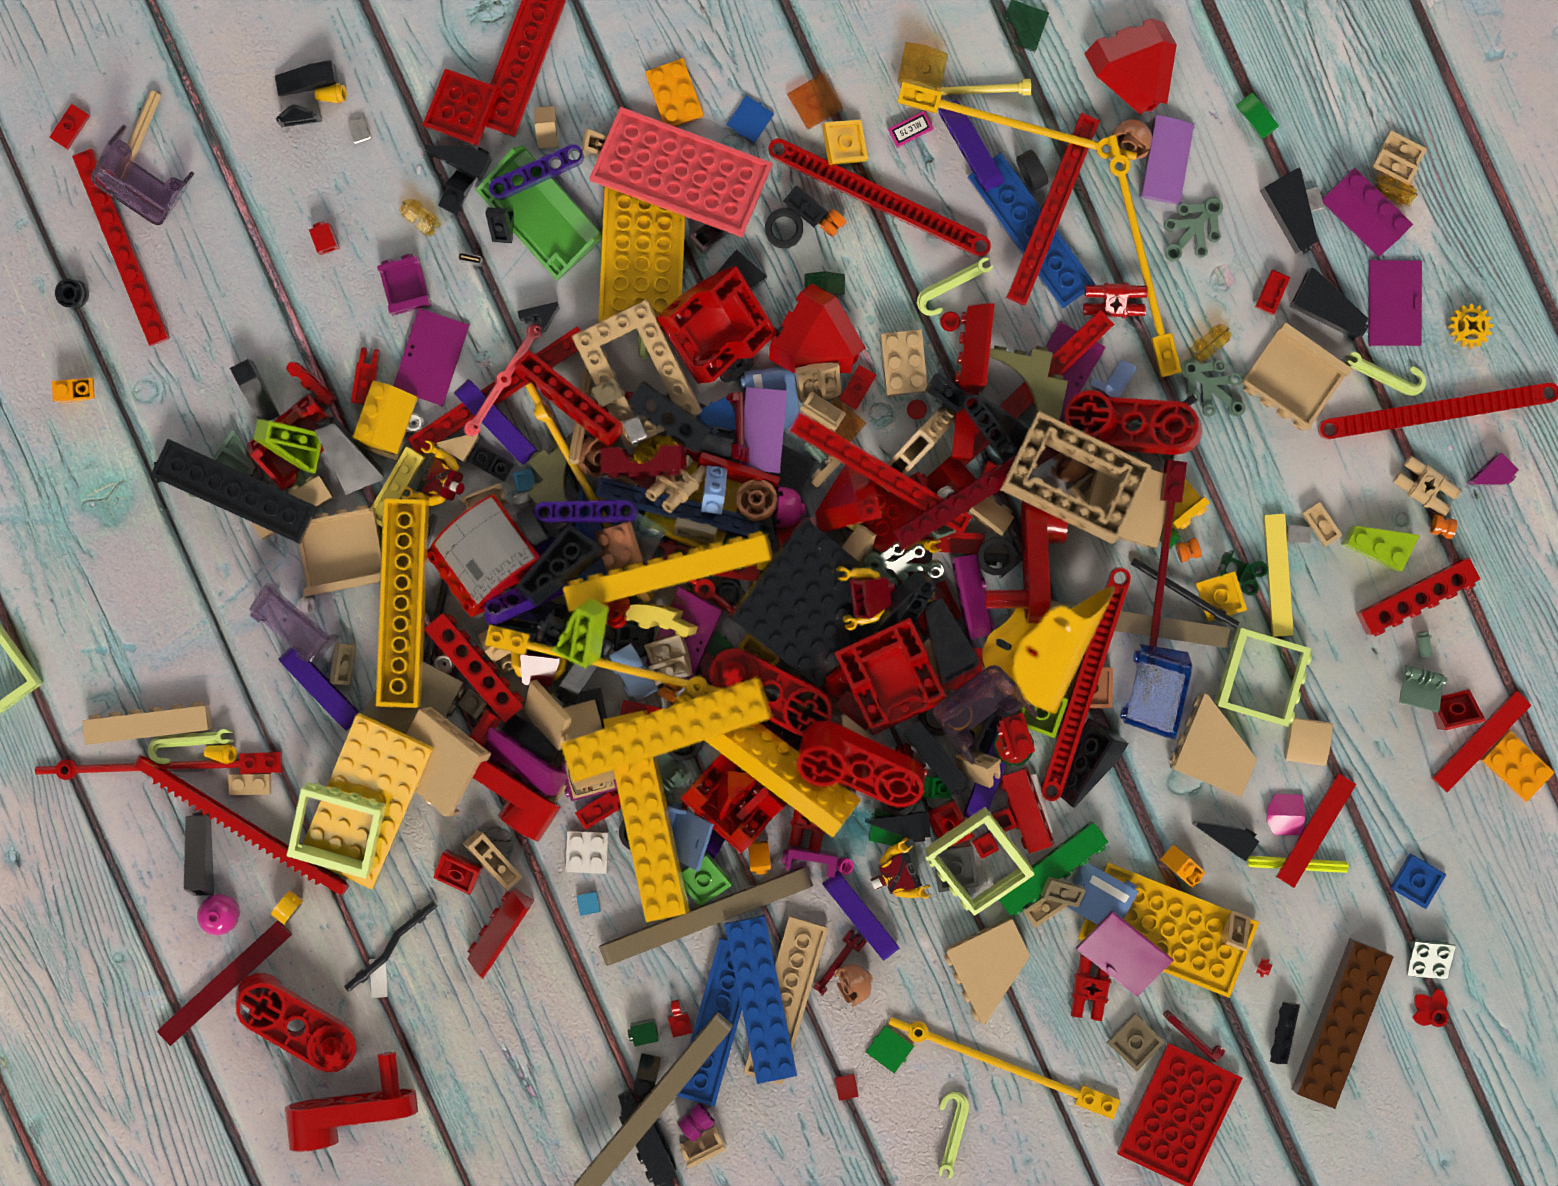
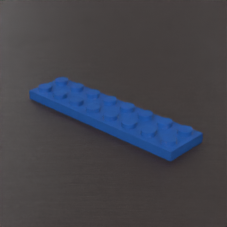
[967,153,1096,309]
[724,915,797,1084]
[677,937,742,1107]

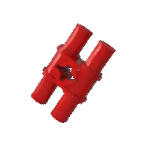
[1083,282,1148,319]
[789,809,826,851]
[1070,955,1112,1021]

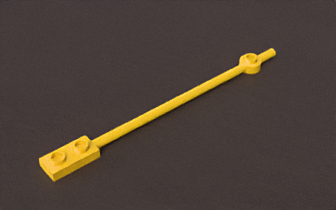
[897,82,1137,160]
[1108,135,1182,377]
[525,382,655,603]
[485,625,722,697]
[888,1017,1120,1119]

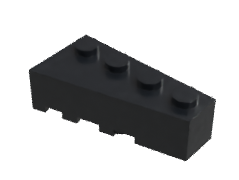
[516,524,604,606]

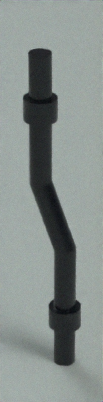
[344,901,438,992]

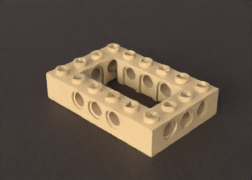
[572,299,702,448]
[1000,412,1151,544]

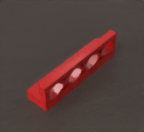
[922,532,984,554]

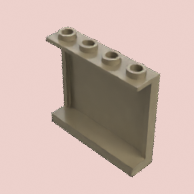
[363,661,466,734]

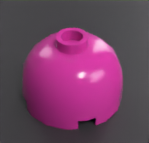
[773,487,805,528]
[197,894,240,936]

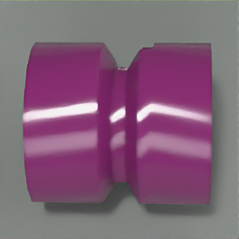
[677,1103,716,1142]

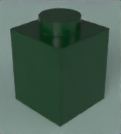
[627,1018,659,1047]

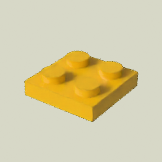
[822,120,869,165]
[1195,571,1247,622]

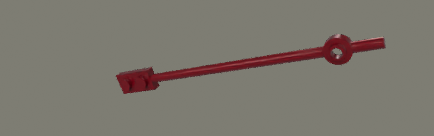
[1138,460,1187,705]

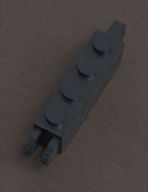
[618,1090,676,1186]

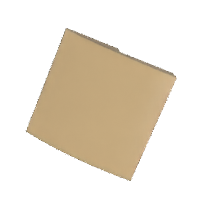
[1372,130,1427,186]
[795,363,841,403]
[644,634,692,686]
[1285,717,1333,766]

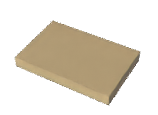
[523,680,571,750]

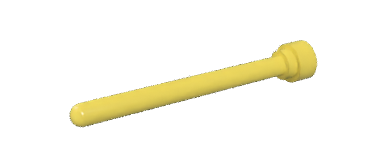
[933,79,1031,96]

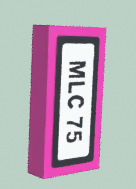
[888,111,933,148]

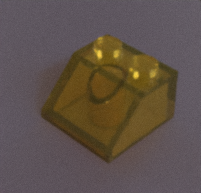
[897,42,948,92]

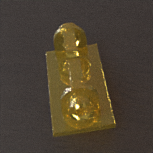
[1375,175,1418,206]
[399,198,442,237]
[1189,324,1232,362]

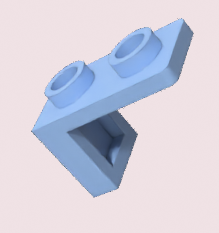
[1090,360,1137,397]
[701,466,727,514]

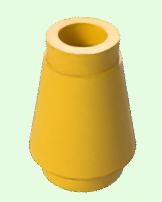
[314,83,347,104]
[204,744,237,764]

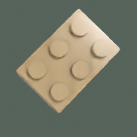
[880,329,928,397]

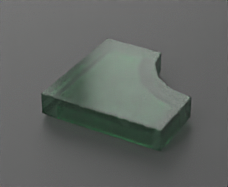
[1004,0,1049,52]

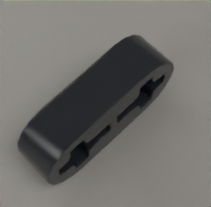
[719,358,753,383]

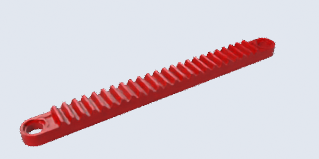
[768,138,991,257]
[1318,383,1558,439]
[1041,567,1131,801]
[134,755,349,895]

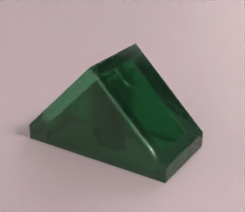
[804,271,845,295]

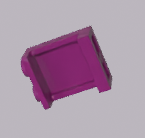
[377,254,432,316]
[782,845,838,878]

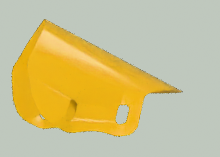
[982,586,1115,714]

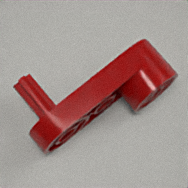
[1064,390,1203,455]
[984,500,1068,623]
[709,647,832,736]
[469,710,562,841]
[797,721,925,807]
[236,973,356,1073]
[285,1052,418,1152]

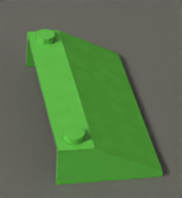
[476,145,602,281]

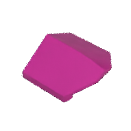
[1266,794,1305,835]

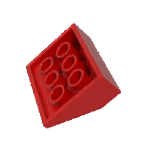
[467,888,534,979]

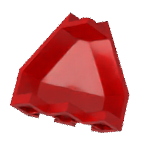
[1084,18,1177,115]
[769,284,866,373]
[815,465,882,533]

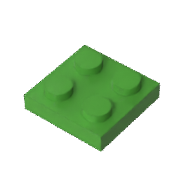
[681,853,732,907]

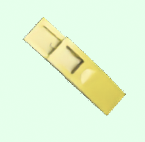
[626,603,698,637]

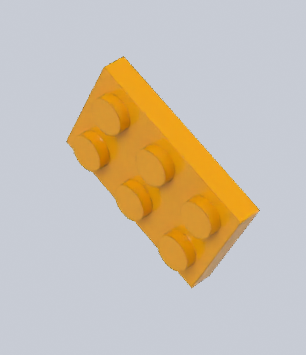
[645,58,704,127]
[1481,730,1555,802]

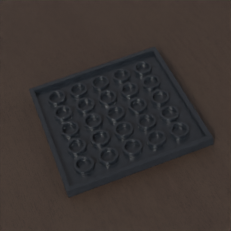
[728,517,891,688]

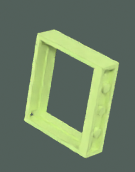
[0,624,43,714]
[1215,627,1312,727]
[287,782,386,879]
[925,807,1035,916]

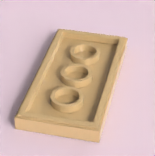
[563,699,615,790]

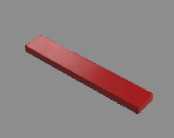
[1431,691,1532,793]
[1275,773,1357,888]

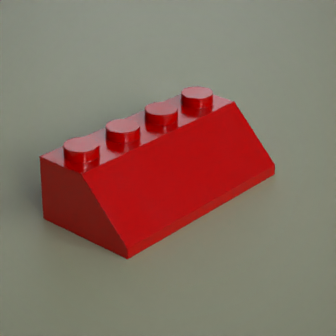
[955,303,995,393]

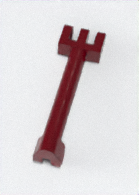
[726,392,749,463]
[813,929,867,995]
[1163,1010,1225,1062]

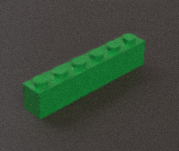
[998,821,1109,916]

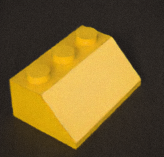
[353,380,418,454]

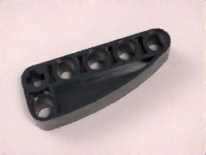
[958,391,1028,463]
[855,570,936,643]

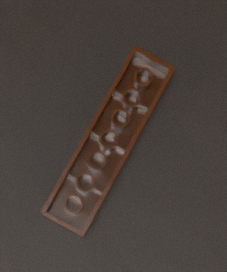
[1292,938,1394,1109]

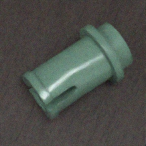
[803,442,828,464]
[1415,631,1433,657]

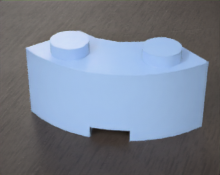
[610,644,658,702]

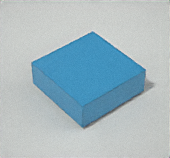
[512,468,536,493]
[576,891,600,916]

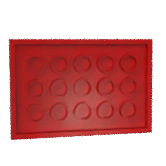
[1116,1042,1243,1186]

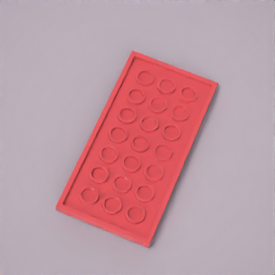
[589,107,773,238]

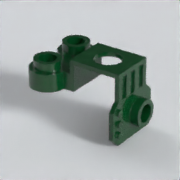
[1216,550,1268,596]

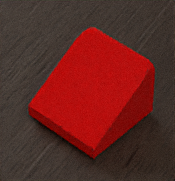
[835,1074,859,1101]

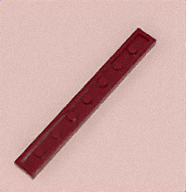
[156,920,292,1046]

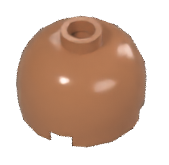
[1111,119,1152,159]
[578,436,615,478]
[1051,453,1090,482]
[736,480,778,521]
[835,964,873,1007]

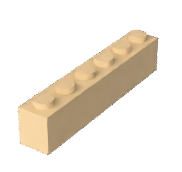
[82,701,213,745]

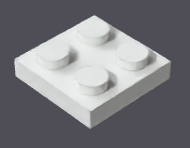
[566,830,609,874]

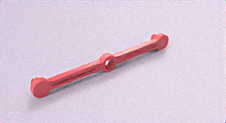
[464,324,542,437]

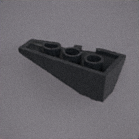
[1060,718,1129,808]

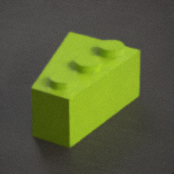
[253,419,321,474]
[1341,526,1420,572]
[552,599,609,668]

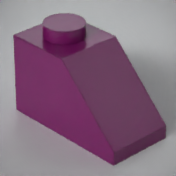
[1467,453,1519,485]

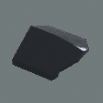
[276,104,322,127]
[613,623,655,658]

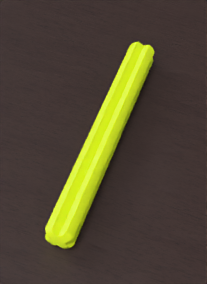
[1247,856,1349,873]

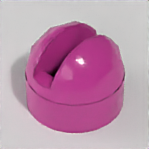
[836,857,854,875]

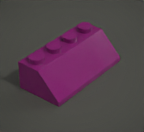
[1322,168,1413,257]
[950,554,995,639]
[486,727,568,797]

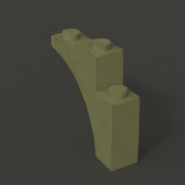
[989,345,1068,421]
[528,432,588,532]

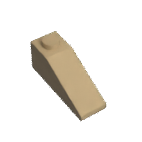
[462,830,522,891]

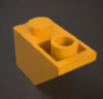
[51,378,95,403]
[748,841,771,874]
[1160,845,1205,888]

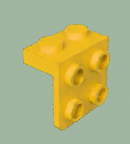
[1172,478,1210,530]

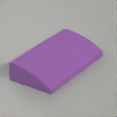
[1140,115,1194,205]
[739,387,787,473]

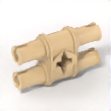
[646,454,707,513]
[1392,456,1462,516]

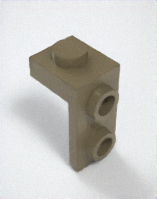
[591,378,623,407]

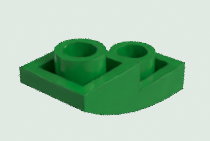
[1236,92,1279,139]
[916,776,952,799]

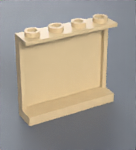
[1240,322,1352,431]
[1087,466,1167,548]
[299,505,382,596]
[406,707,491,817]

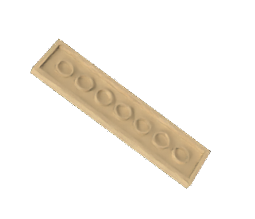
[743,916,828,1085]

